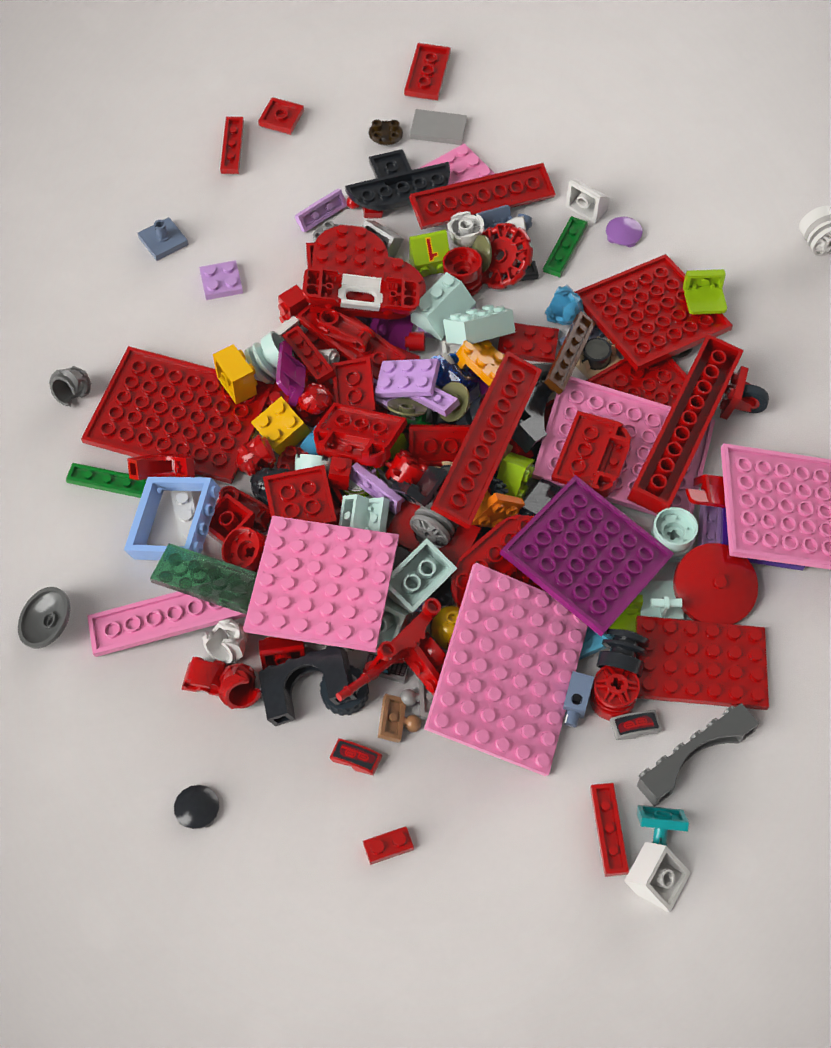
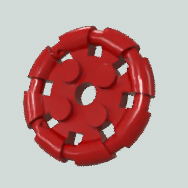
[481,223,533,289]

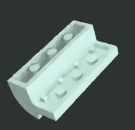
[339,494,390,532]

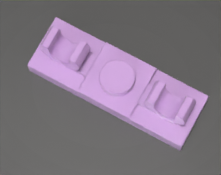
[295,189,347,232]
[350,462,405,515]

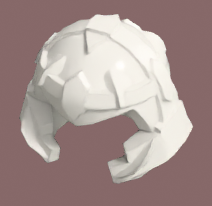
[202,619,248,664]

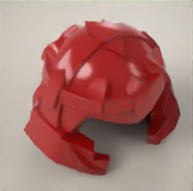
[295,383,335,423]
[235,435,276,476]
[219,663,262,709]

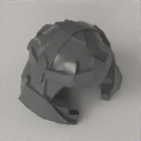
[49,366,92,407]

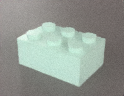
[443,305,515,345]

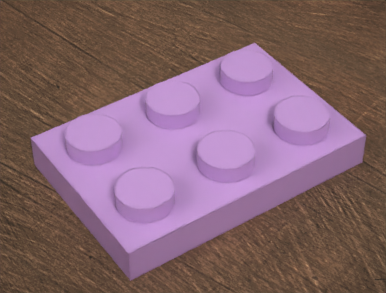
[374,359,440,398]

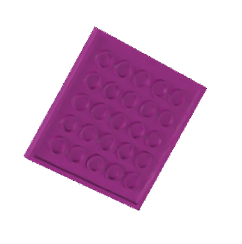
[500,475,674,637]

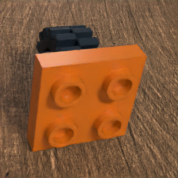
[471,478,525,528]

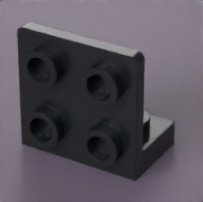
[391,466,448,507]

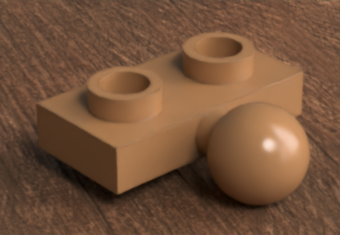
[377,694,422,743]

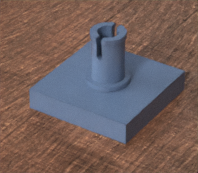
[137,217,188,261]

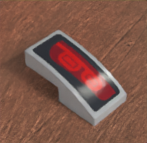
[610,710,662,740]

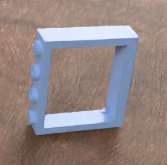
[124,477,221,562]

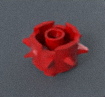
[384,449,430,485]

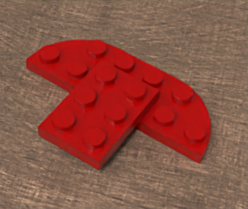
[451,514,534,609]

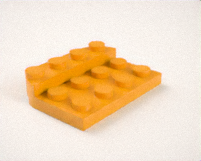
[456,340,504,386]

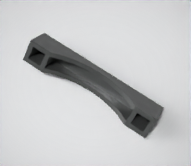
[637,703,759,807]

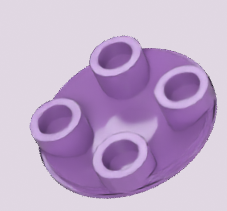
[606,217,643,247]

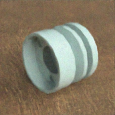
[244,331,296,384]
[650,507,698,563]

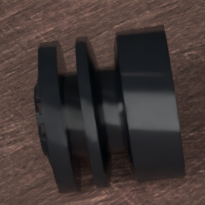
[596,629,650,678]

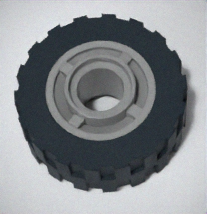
[320,665,369,716]

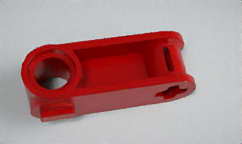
[317,308,376,352]
[216,486,271,532]

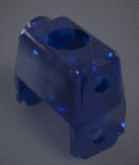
[431,352,480,393]

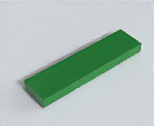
[543,216,588,278]
[66,463,147,498]

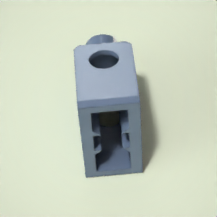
[563,671,594,727]

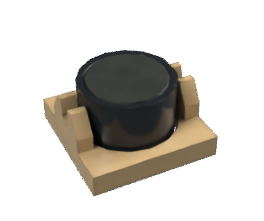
[576,336,621,379]

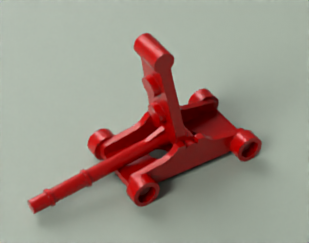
[336,598,441,701]

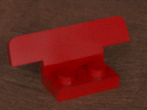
[685,474,726,508]

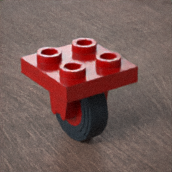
[719,366,769,420]

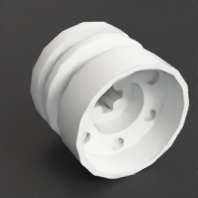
[799,206,831,256]

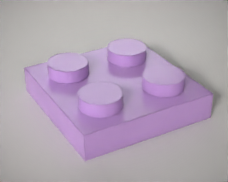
[199,260,243,300]

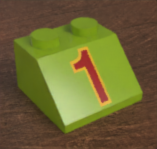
[409,230,450,277]

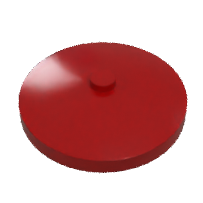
[673,543,758,624]

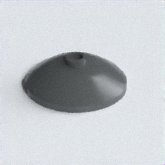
[18,587,70,649]

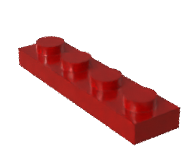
[220,117,244,174]
[282,325,336,384]
[590,783,629,877]

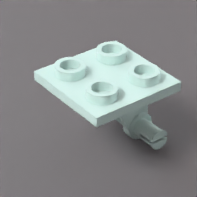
[639,581,684,620]

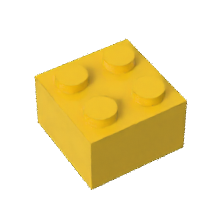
[213,344,258,405]
[251,396,312,456]

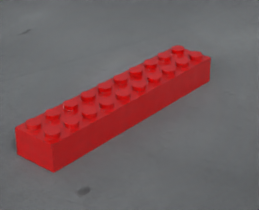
[627,334,744,514]

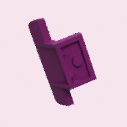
[370,314,413,350]
[276,341,306,407]

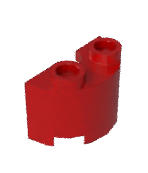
[181,657,226,696]

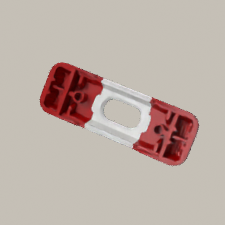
[302,267,420,316]

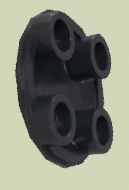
[174,785,219,829]

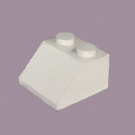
[566,180,610,223]
[625,842,691,912]

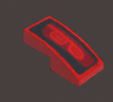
[329,738,382,776]

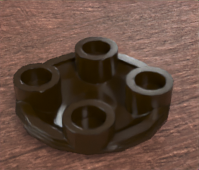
[368,119,403,145]

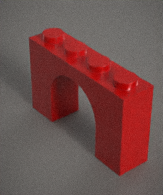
[386,500,483,565]

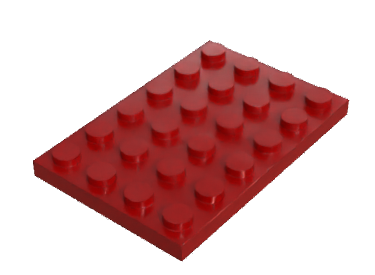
[636,615,769,710]

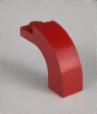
[127,453,196,480]

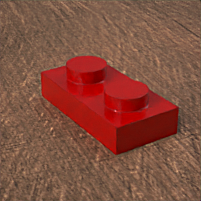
[363,826,414,865]

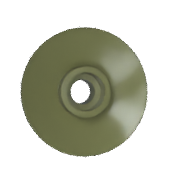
[472,235,492,273]
[438,382,470,422]
[387,398,427,419]

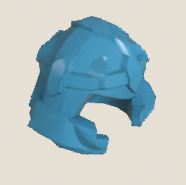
[544,285,583,325]

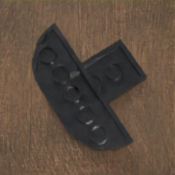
[345,149,450,211]

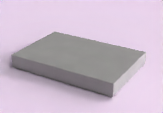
[410,109,467,145]

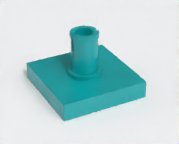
[637,805,689,846]

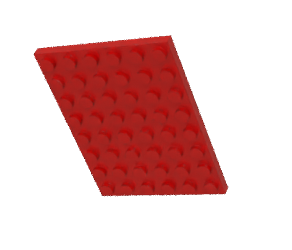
[81,346,273,484]

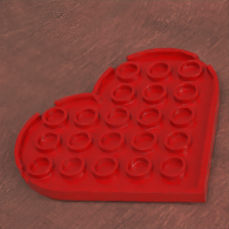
[310,225,426,319]

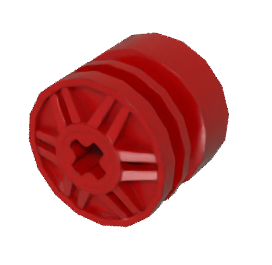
[442,247,483,296]
[221,526,267,578]
[590,666,640,721]

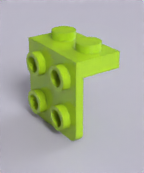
[683,269,727,314]

